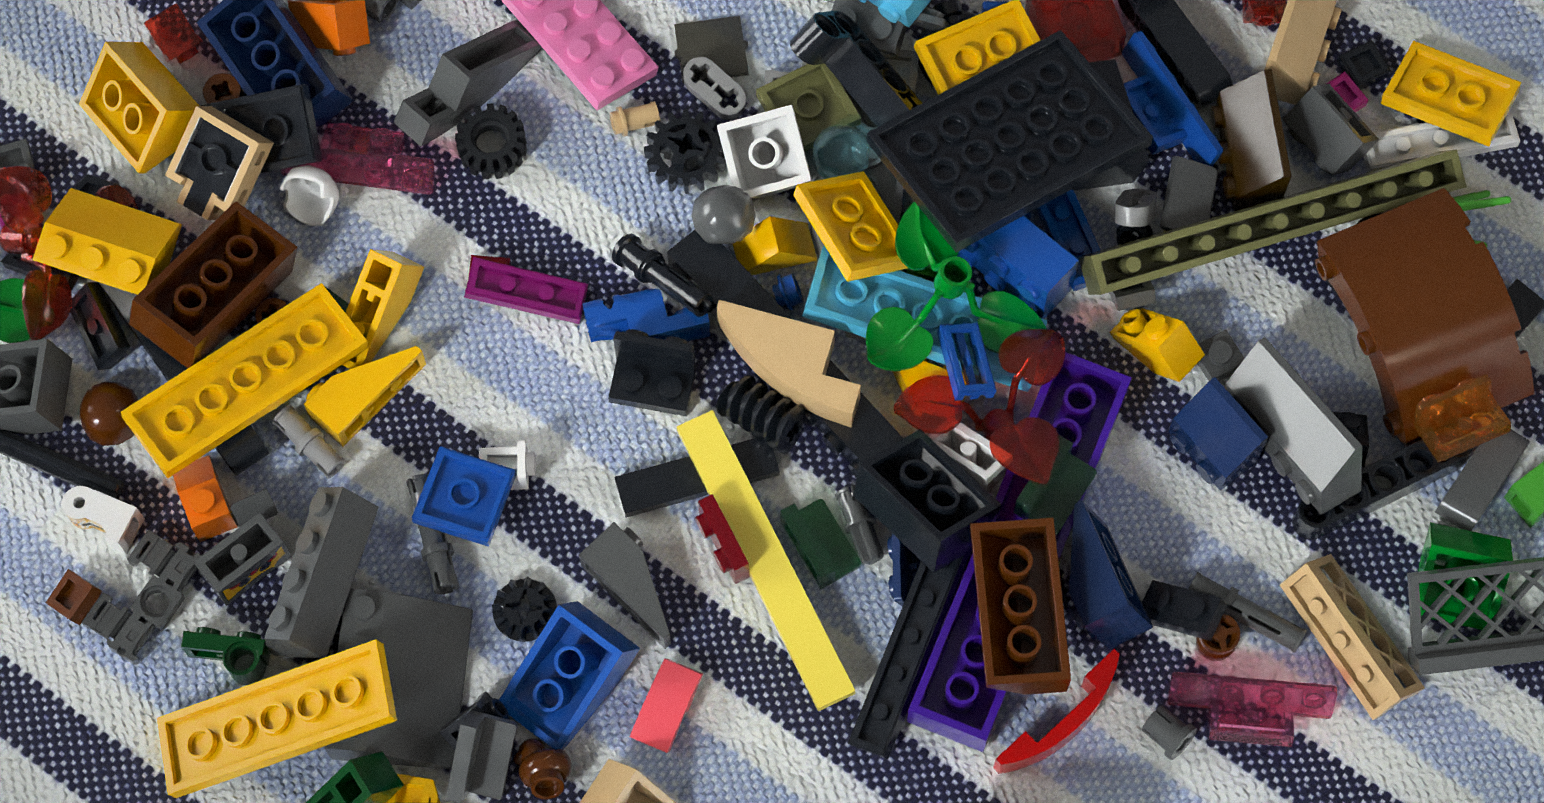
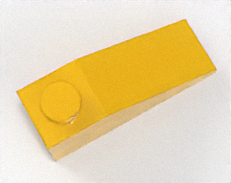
[342,249,424,369]
[304,346,426,447]

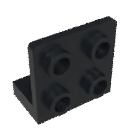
[608,329,696,417]

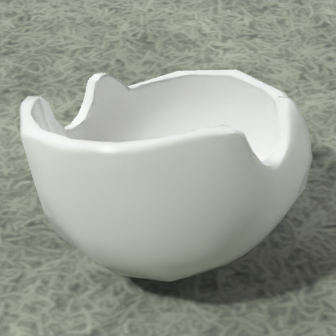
[280,165,339,226]

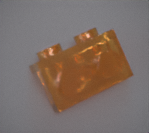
[1414,374,1511,463]

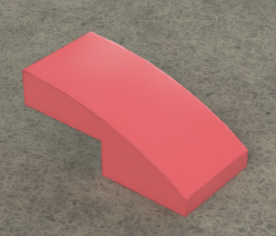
[629,658,703,753]

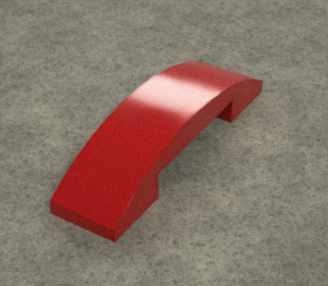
[993,649,1120,774]

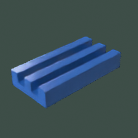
[937,322,997,401]

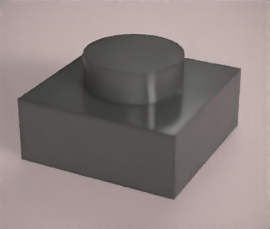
[1109,281,1156,311]
[1197,330,1245,381]

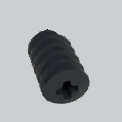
[716,375,805,454]

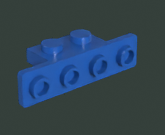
[1122,31,1223,167]

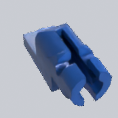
[582,289,711,342]

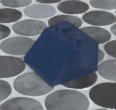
[1168,377,1268,491]

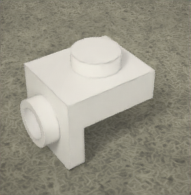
[479,440,536,490]

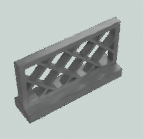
[1407,557,1544,675]

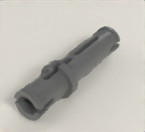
[406,474,460,595]
[1188,572,1307,653]

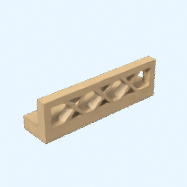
[1280,554,1425,720]

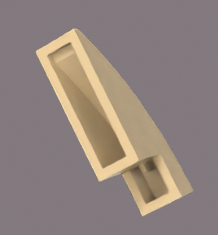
[717,300,861,428]

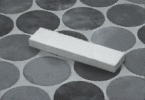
[1363,109,1520,172]

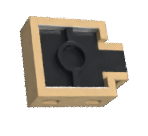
[165,106,274,220]

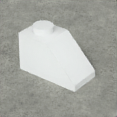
[928,416,1013,486]

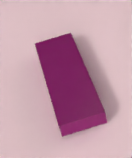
[464,257,588,324]

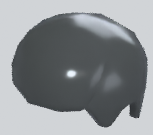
[691,185,756,244]

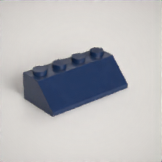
[196,0,354,127]

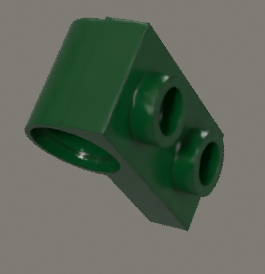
[181,627,271,685]

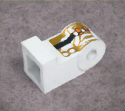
[62,486,145,554]

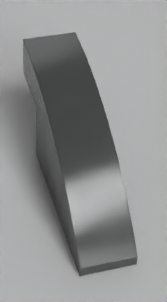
[394,19,541,147]

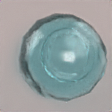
[812,124,872,179]

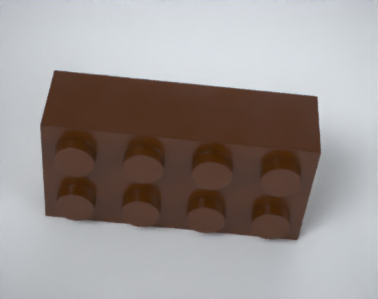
[129,201,298,368]

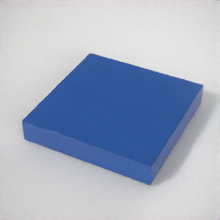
[412,446,517,547]

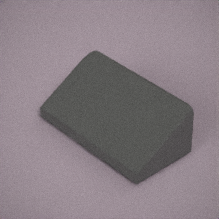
[1159,156,1218,231]

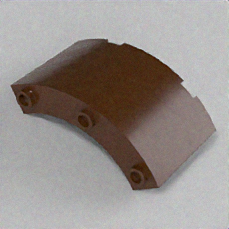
[1315,188,1534,447]

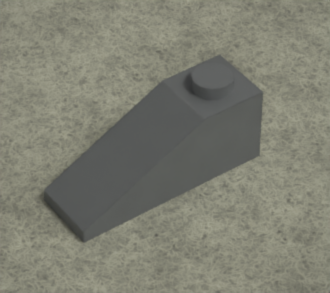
[579,522,671,649]

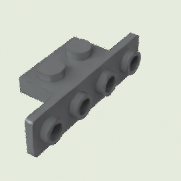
[824,0,951,56]

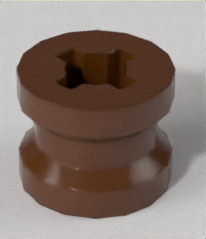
[203,73,243,104]
[1196,614,1240,661]

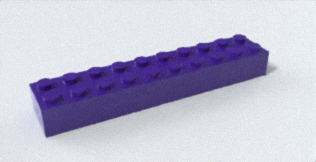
[907,349,1132,752]

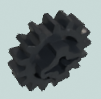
[644,110,726,194]

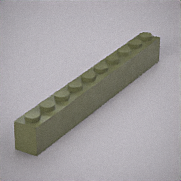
[1078,149,1467,295]

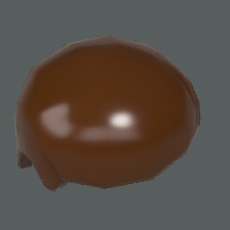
[80,382,138,446]

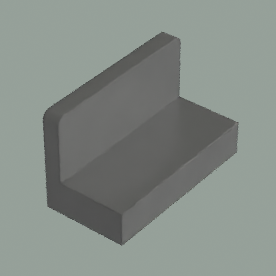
[445,710,518,803]

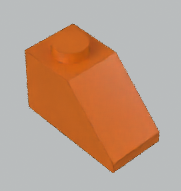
[288,0,370,56]
[173,455,238,542]

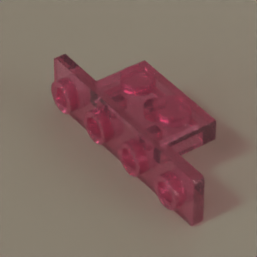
[281,123,434,195]
[1167,672,1337,747]

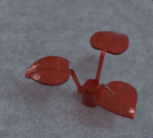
[0,166,138,341]
[894,329,1066,485]

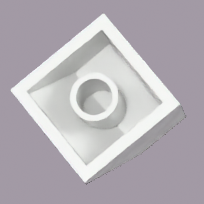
[717,105,812,200]

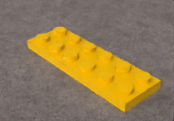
[121,283,368,478]
[157,639,397,798]

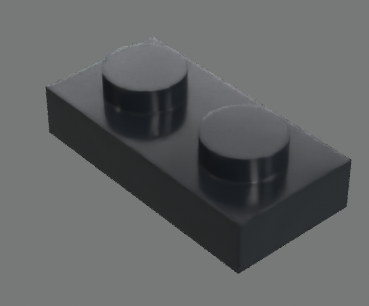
[67,282,130,370]
[1142,580,1228,641]

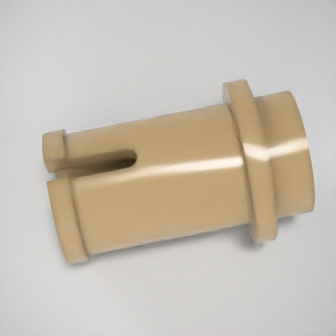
[610,101,660,137]

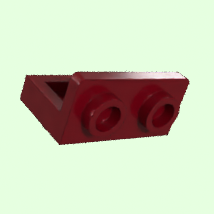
[695,494,750,584]

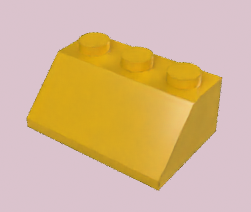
[79,42,200,173]
[33,188,182,295]

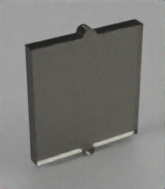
[674,16,749,84]

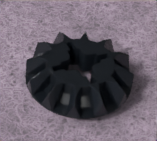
[492,576,557,642]

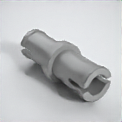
[272,405,346,479]

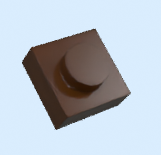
[45,569,103,626]

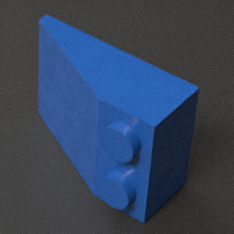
[499,601,641,750]

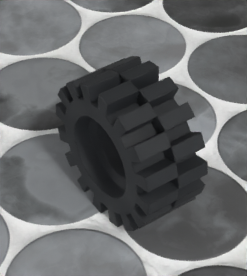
[455,103,527,179]

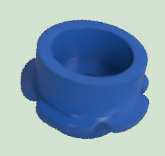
[772,273,804,310]

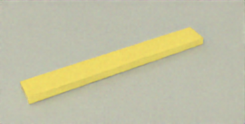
[676,410,855,712]

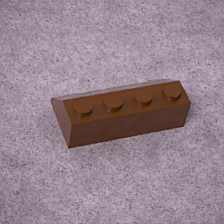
[970,518,1071,695]

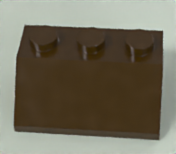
[1210,69,1292,211]

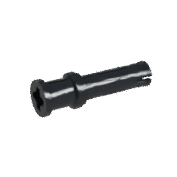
[612,233,713,317]

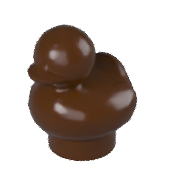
[513,738,572,799]

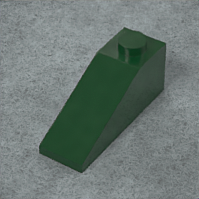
[306,751,404,803]

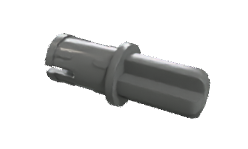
[835,485,884,565]

